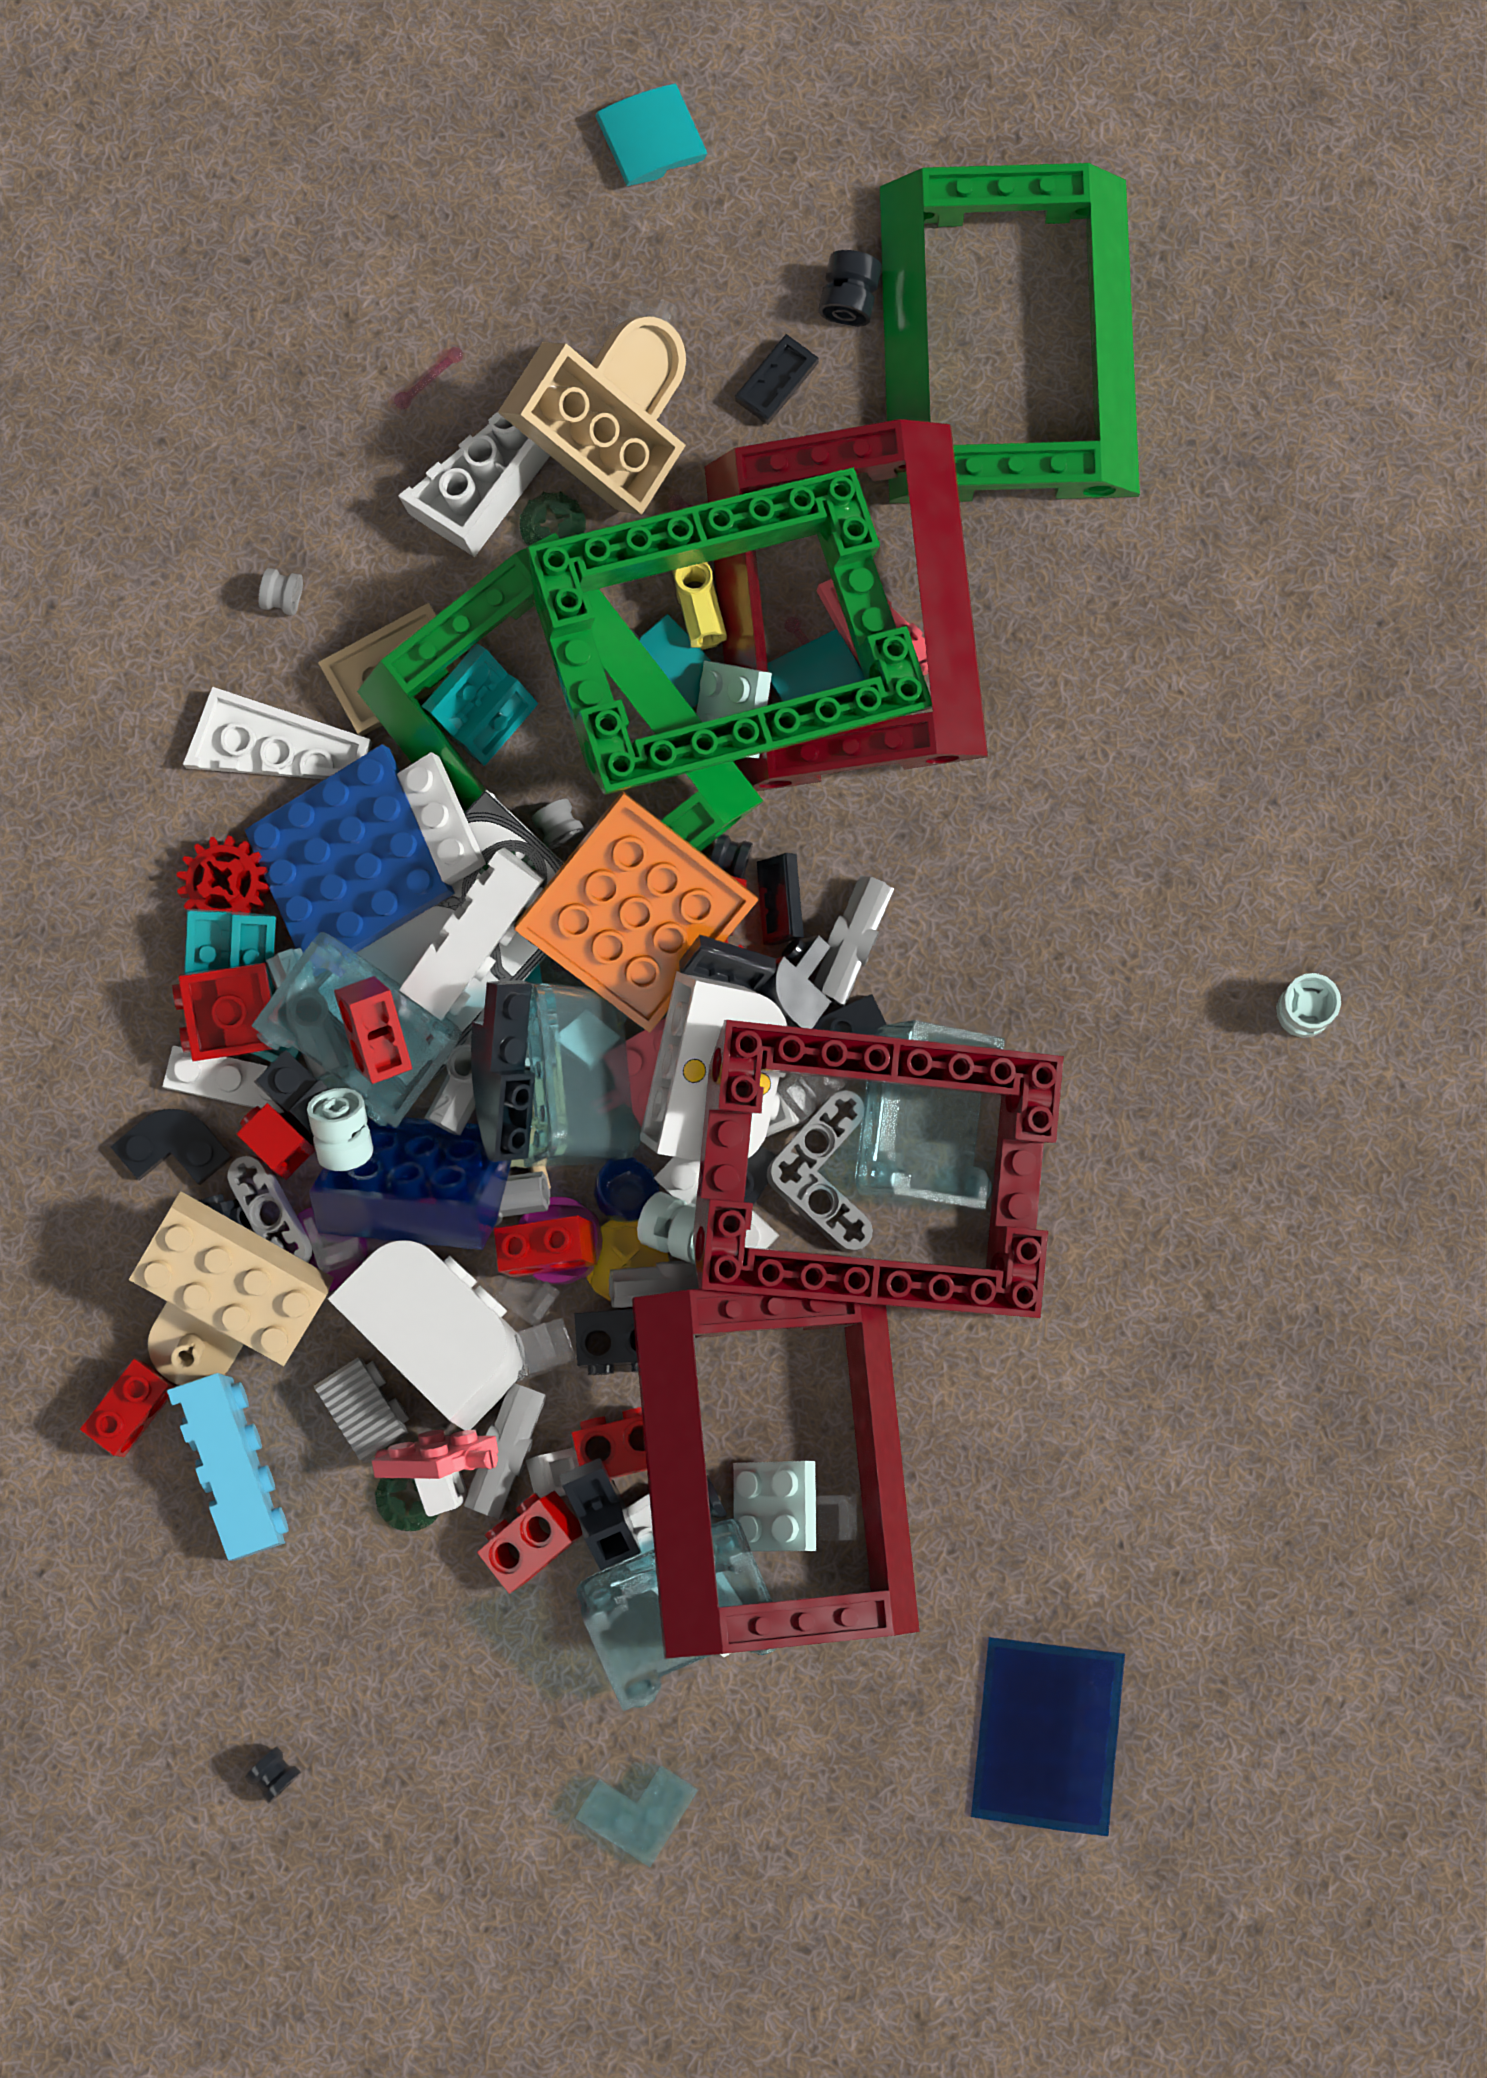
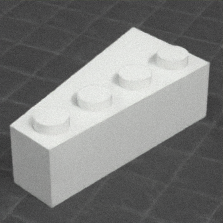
[398,412,550,557]
[399,847,545,1021]

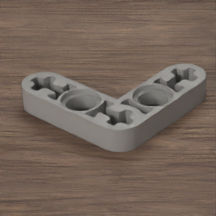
[767,1090,873,1252]
[228,1156,312,1263]

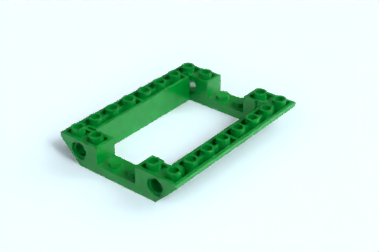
[880,163,1140,504]
[527,467,932,795]
[357,533,764,851]

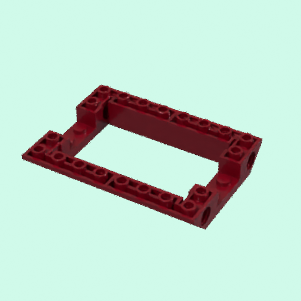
[704,419,988,792]
[693,1020,1064,1318]
[632,1289,920,1659]

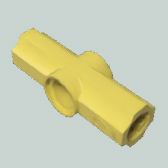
[672,562,727,650]

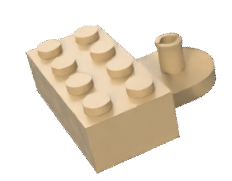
[498,316,686,515]
[129,1191,334,1385]

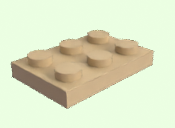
[318,603,462,736]

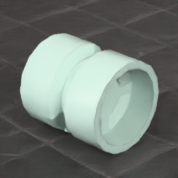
[1276,973,1341,1038]
[307,1088,373,1171]
[637,1192,696,1265]

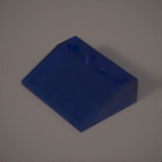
[309,1114,512,1250]
[971,1637,1125,1836]

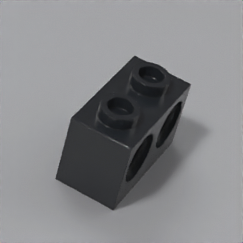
[574,1309,638,1375]

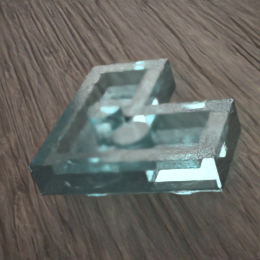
[575,1765,699,1867]

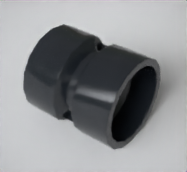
[818,250,882,327]

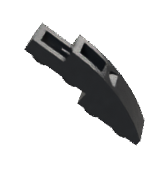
[471,980,536,1162]

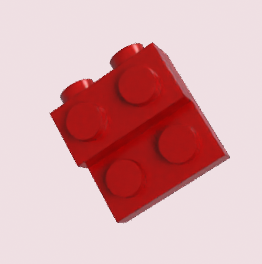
[172,962,279,1062]

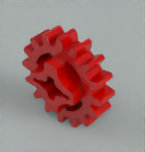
[176,836,271,913]

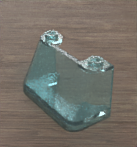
[252,932,462,1128]
[524,983,640,1167]
[855,1020,1005,1210]
[576,1519,777,1711]

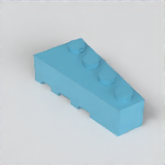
[167,1373,289,1561]

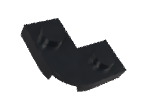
[110,1109,233,1185]

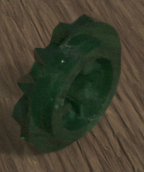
[520,491,586,546]
[375,1478,441,1532]

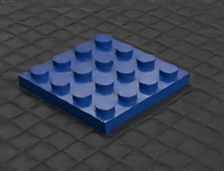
[245,744,455,978]

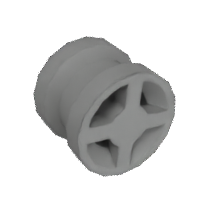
[259,568,303,616]
[531,799,584,849]

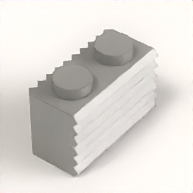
[314,1357,409,1461]

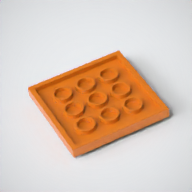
[513,791,759,1033]

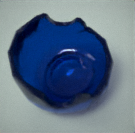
[593,1157,659,1223]

